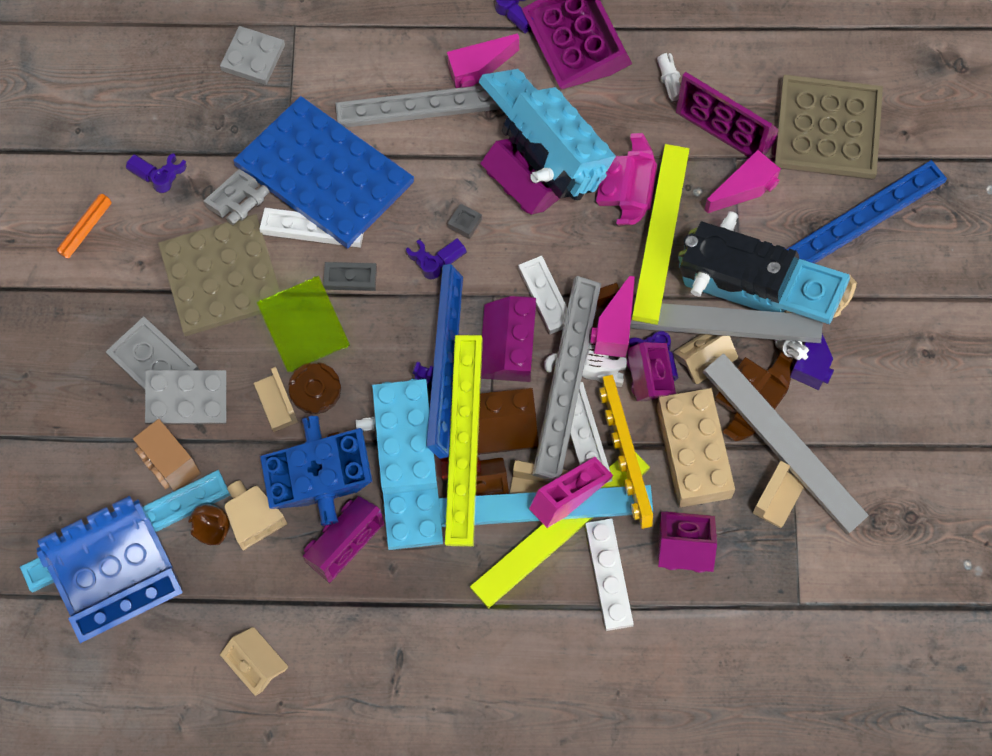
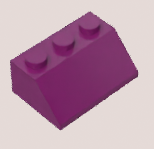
[480,139,559,215]
[481,296,536,382]
[303,496,385,584]

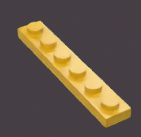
[599,375,653,529]

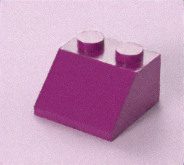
[627,342,676,401]
[658,511,717,573]

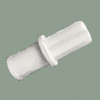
[657,53,680,101]
[775,340,809,360]

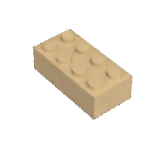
[657,388,735,508]

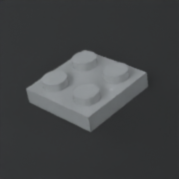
[220,26,285,85]

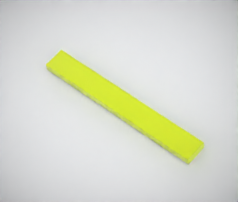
[632,144,690,325]
[445,335,483,546]
[470,452,650,609]

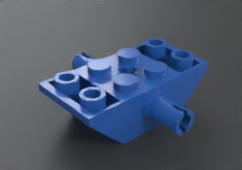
[260,416,372,526]

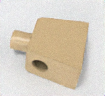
[224,480,287,550]

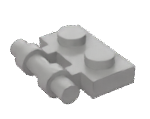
[203,169,269,225]

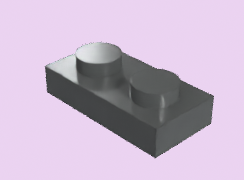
[323,262,377,291]

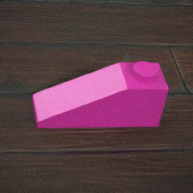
[447,33,519,88]
[704,150,781,213]
[590,276,635,358]
[529,457,613,528]

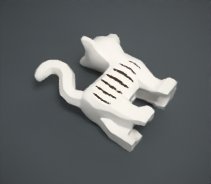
[544,335,630,387]

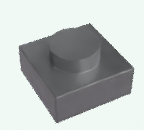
[448,203,483,239]

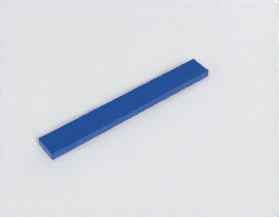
[786,160,947,264]
[426,264,463,459]

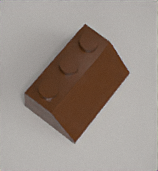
[478,388,539,455]

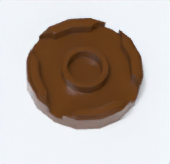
[289,362,341,414]

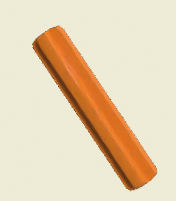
[57,194,111,259]

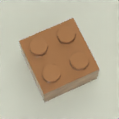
[133,419,201,491]

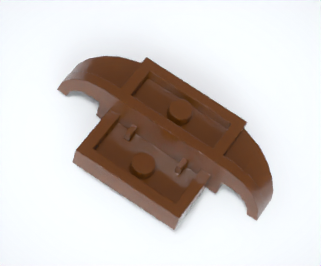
[715,352,793,441]

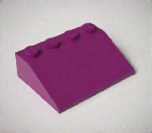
[522,0,632,89]
[676,72,779,158]

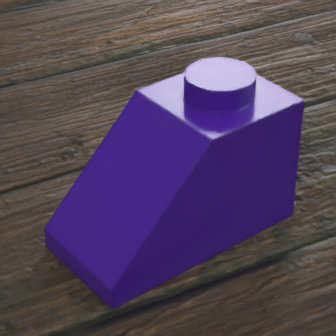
[790,334,834,390]

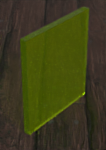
[257,276,350,373]

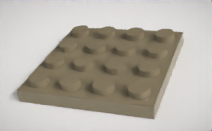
[774,75,883,179]
[158,214,285,337]

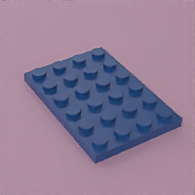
[233,96,414,249]

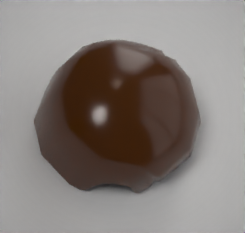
[188,504,230,546]

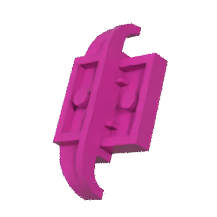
[596,133,657,226]

